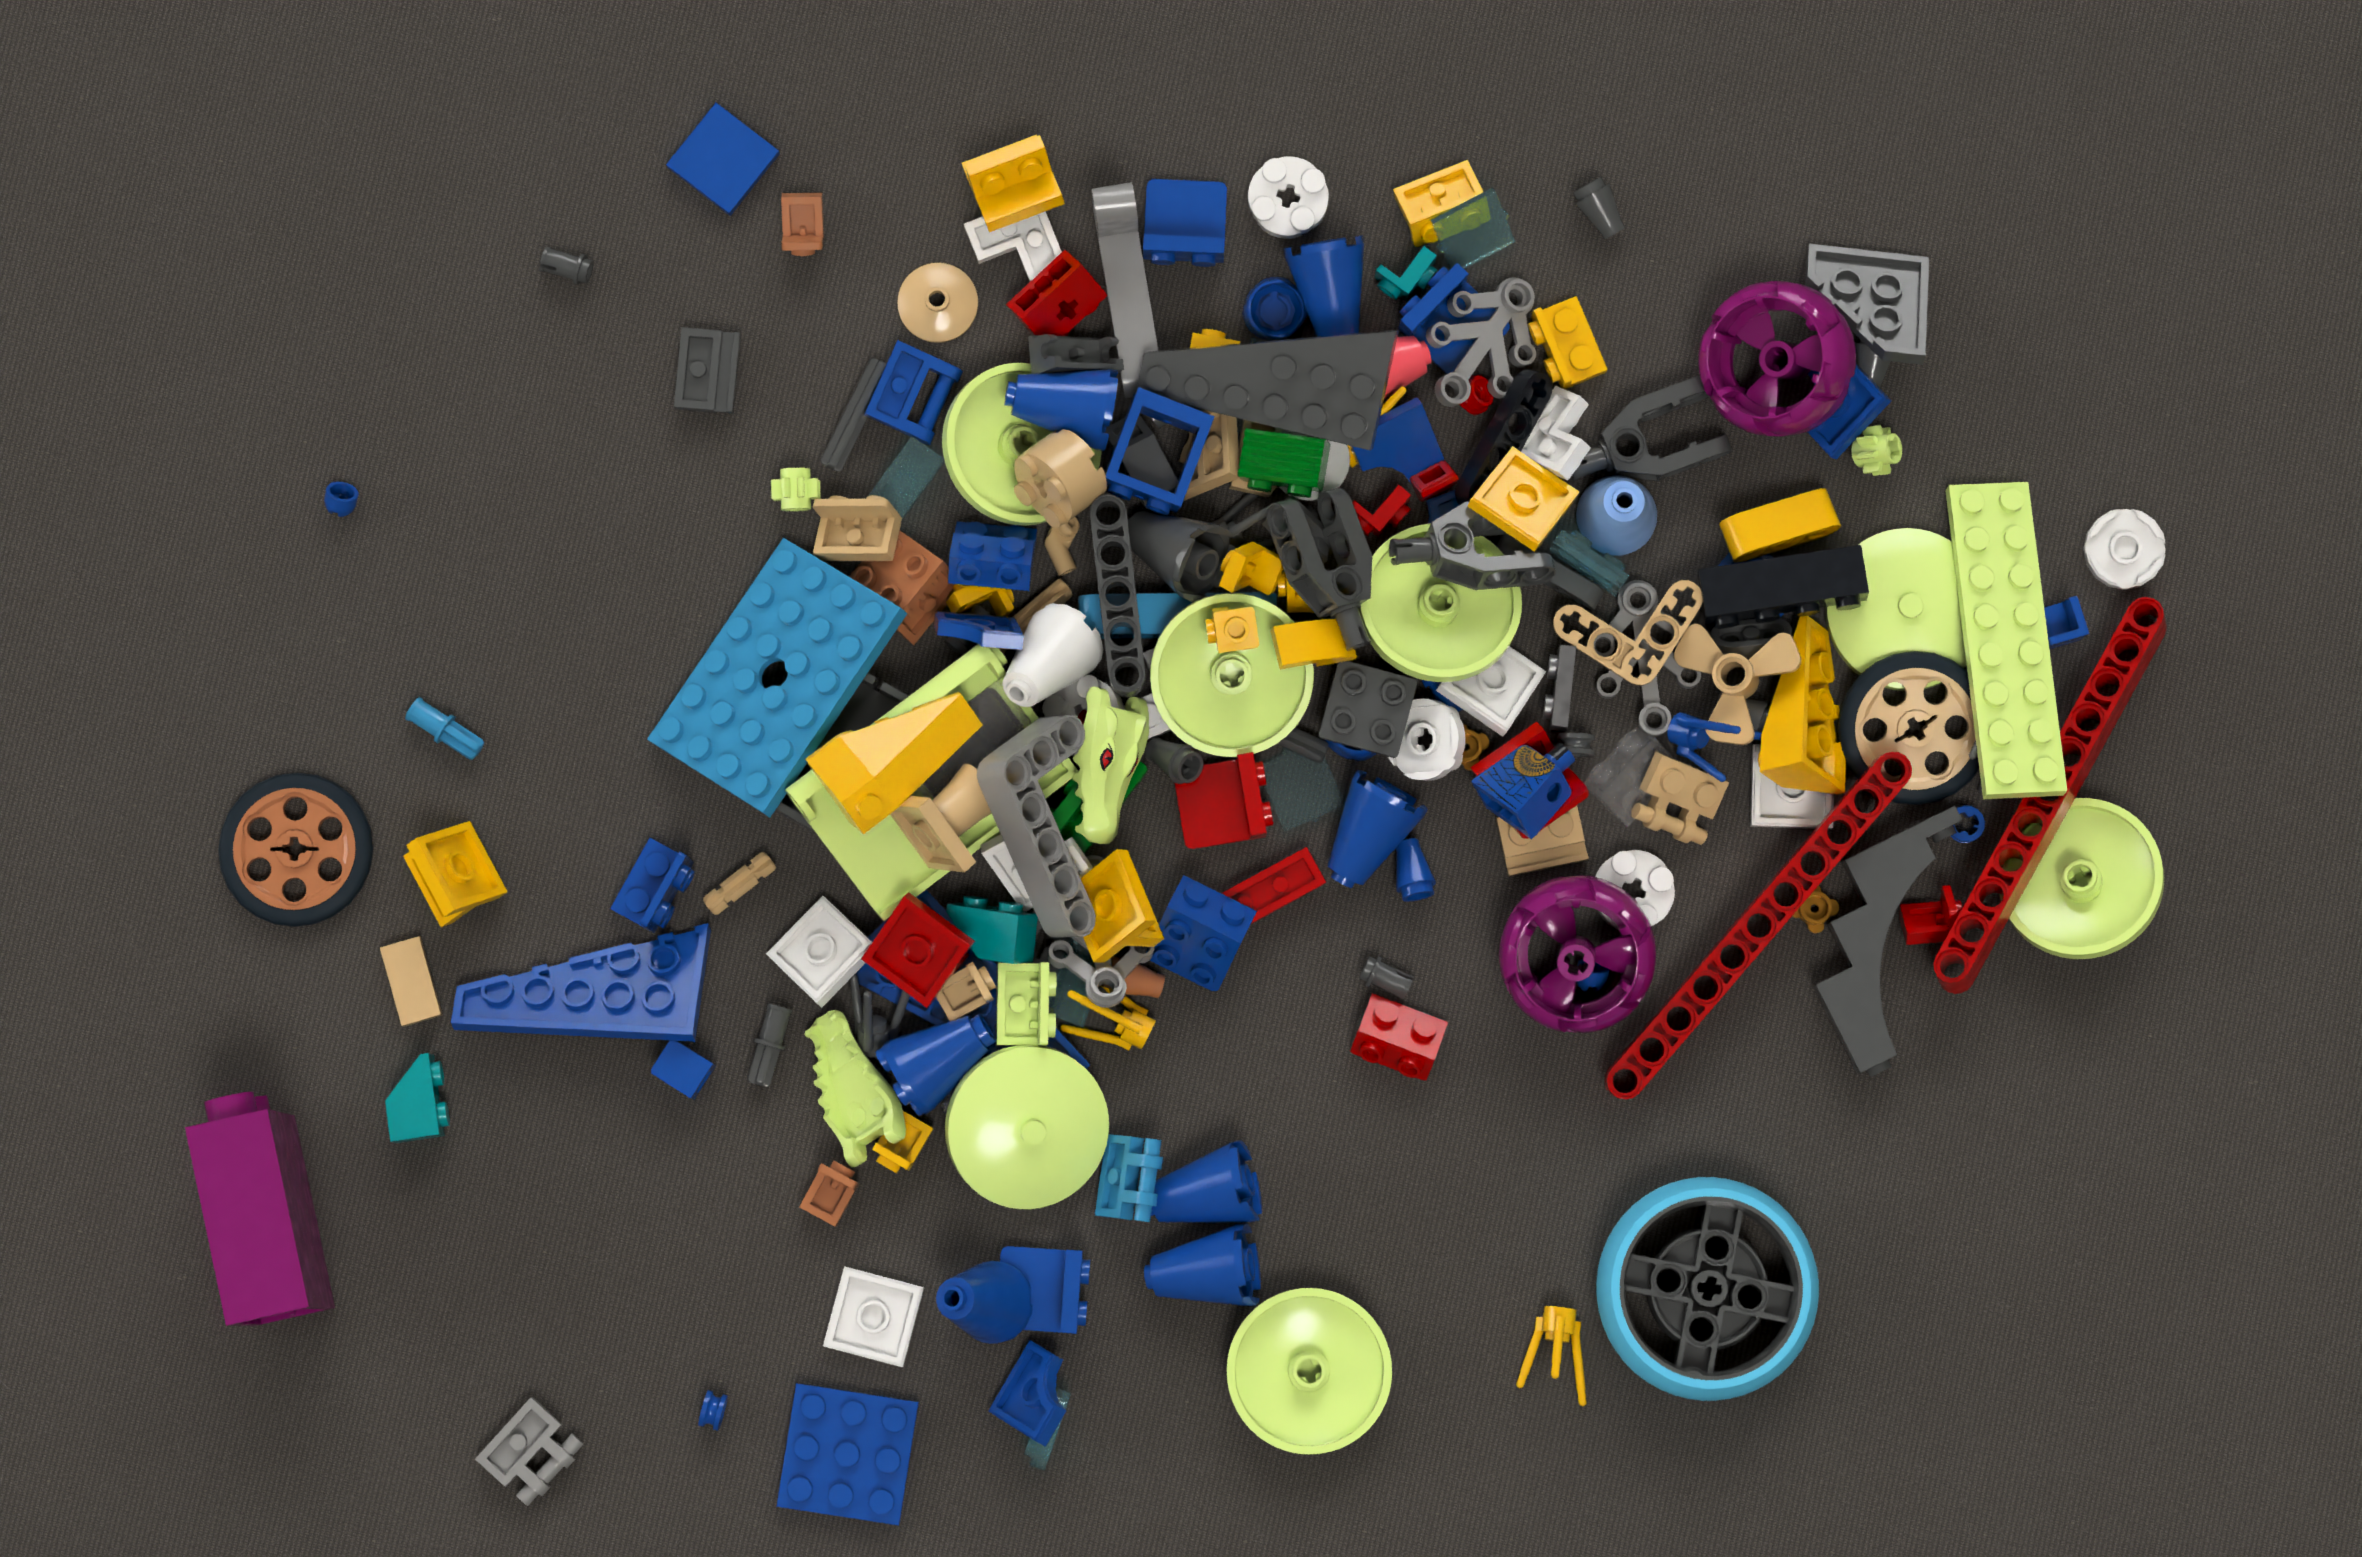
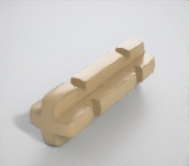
[703,852,776,915]

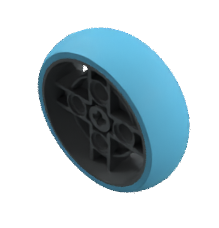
[1596,1177,1819,1401]

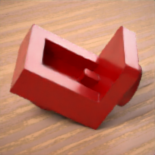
[1352,485,1411,537]
[1899,885,1962,945]

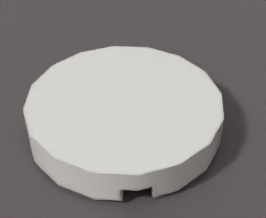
[2083,509,2166,590]

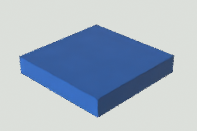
[666,103,780,216]

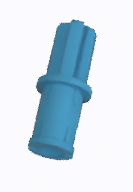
[405,697,484,760]

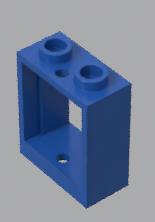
[1105,387,1215,515]

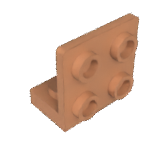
[849,530,956,645]

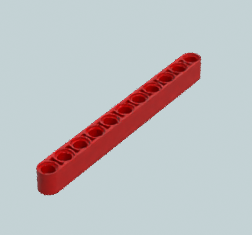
[1933,597,2167,994]
[1604,752,1912,1100]

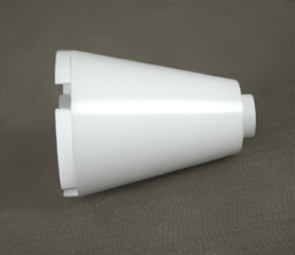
[1003,603,1103,707]

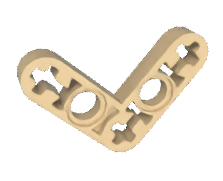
[1553,580,1703,686]

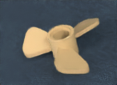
[1674,624,1802,745]

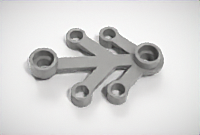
[1426,277,1536,407]
[1594,580,1701,737]
[1048,855,1155,1008]

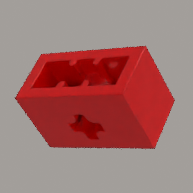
[1006,250,1108,336]

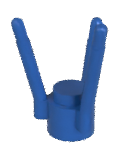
[1667,712,1762,782]

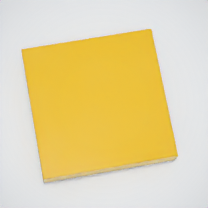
[1468,446,1580,552]

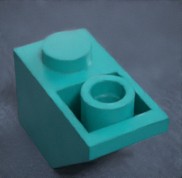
[946,896,1038,964]
[385,1053,450,1143]

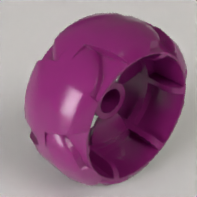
[1698,281,1856,437]
[1499,875,1656,1034]

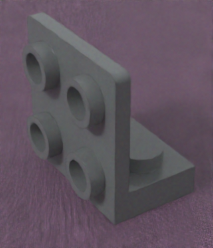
[1319,661,1418,758]

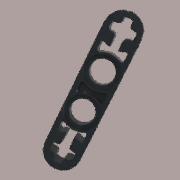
[1455,369,1552,505]

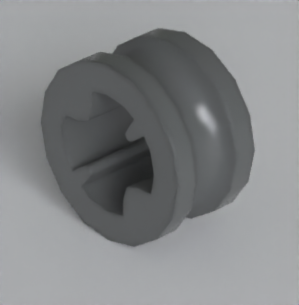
[1558,733,1595,757]

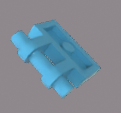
[1095,1134,1163,1222]

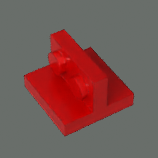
[861,892,975,1008]

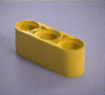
[1719,488,1841,563]

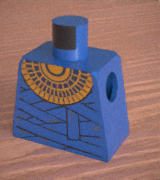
[1471,743,1575,839]

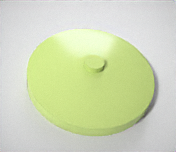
[942,363,1102,526]
[1358,523,1522,682]
[1825,528,1967,691]
[1150,593,1314,757]
[1999,798,2164,959]
[945,1045,1109,1209]
[1226,1288,1392,1455]

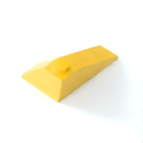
[1758,616,1846,794]
[805,692,983,834]

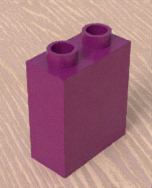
[185,1092,335,1326]

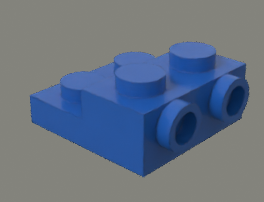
[948,521,1037,591]

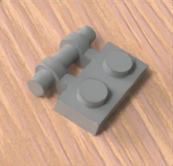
[475,1397,584,1506]

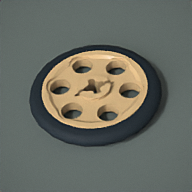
[1838,651,1979,805]

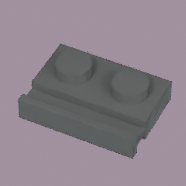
[674,327,741,415]

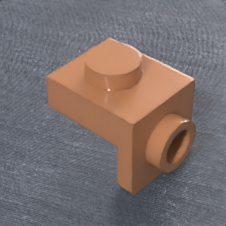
[781,193,824,256]
[799,1160,859,1227]

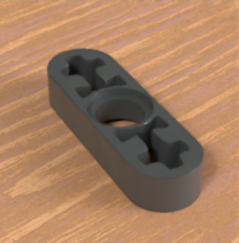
[1495,534,1604,610]

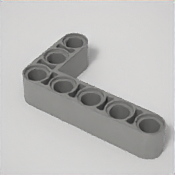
[1092,182,1158,398]
[977,715,1096,938]

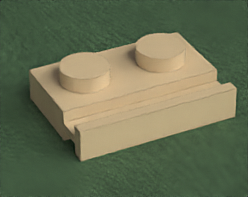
[1496,806,1589,877]

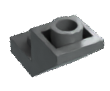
[1105,414,1178,509]

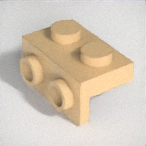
[813,495,902,561]

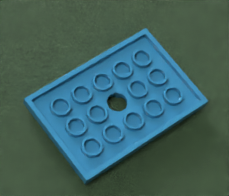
[647,538,907,818]

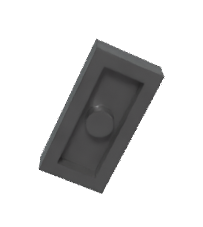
[1543,645,1576,731]

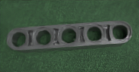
[1090,494,1146,697]

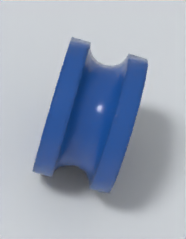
[1951,806,1985,843]
[698,1390,728,1431]

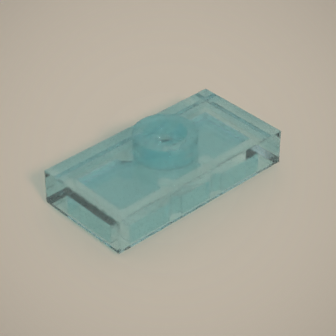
[868,436,945,522]
[1049,937,1095,1027]

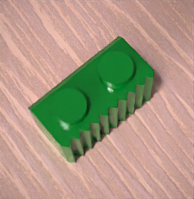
[1238,428,1331,498]

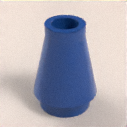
[1396,838,1436,902]

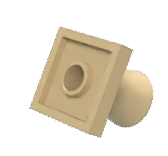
[890,764,992,873]

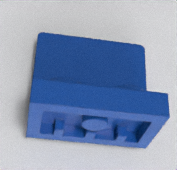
[610,838,695,933]

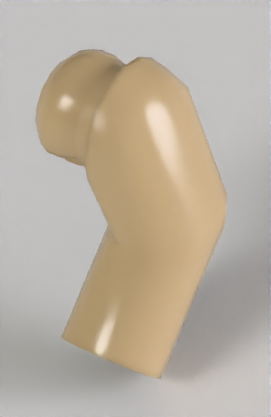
[1044,517,1080,576]

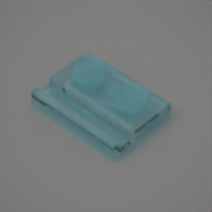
[1549,529,1630,597]

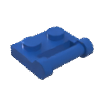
[864,340,963,445]

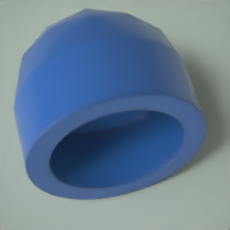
[324,482,358,517]
[1576,959,1610,992]

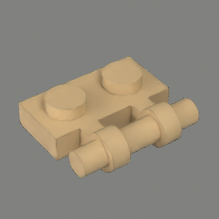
[1631,752,1729,845]

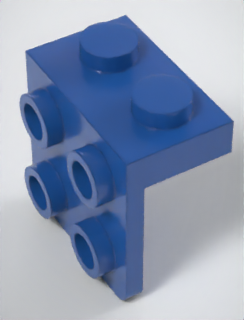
[1143,179,1227,267]
[1399,263,1510,374]
[1146,875,1257,991]
[1000,1246,1090,1334]

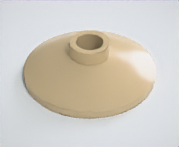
[897,263,978,343]

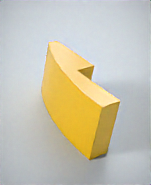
[1271,619,1357,670]

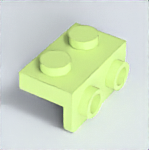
[996,962,1057,1046]

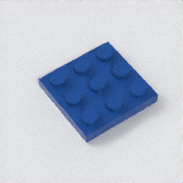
[776,1383,919,1526]

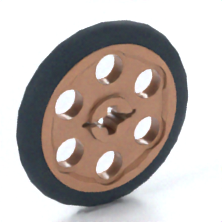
[218,773,373,927]

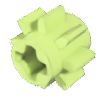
[1851,425,1902,476]
[771,468,821,511]

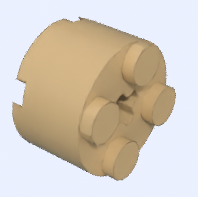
[1014,429,1107,528]

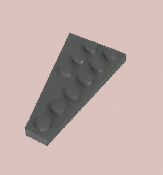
[1137,330,1399,450]

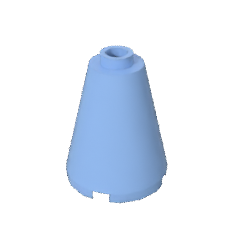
[1576,475,1657,556]

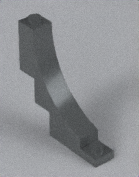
[1813,806,1962,1077]

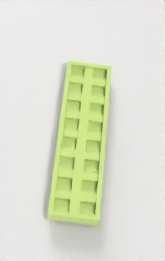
[1945,482,2067,799]

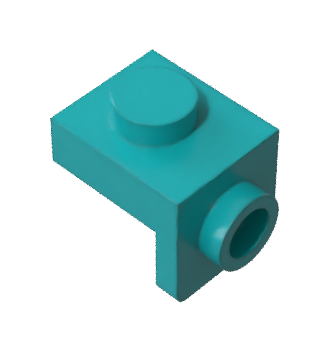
[1374,246,1438,301]

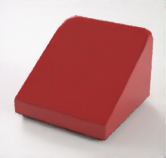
[1409,460,1459,503]

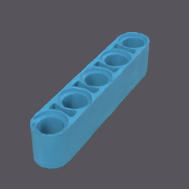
[1078,592,1277,639]

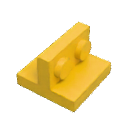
[962,134,1065,233]
[403,821,508,927]
[1081,849,1164,963]

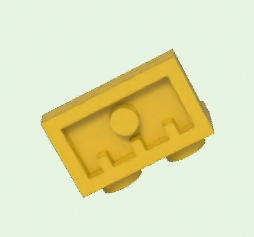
[1393,160,1489,247]
[1528,296,1608,389]

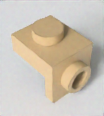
[936,962,996,1021]

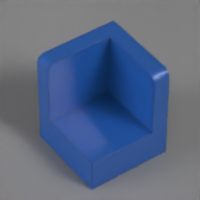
[2044,596,2089,649]
[651,1040,716,1100]

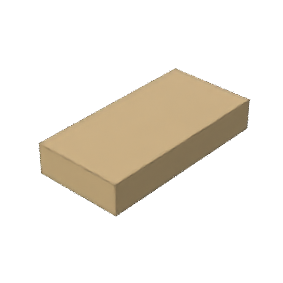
[380,936,443,1027]

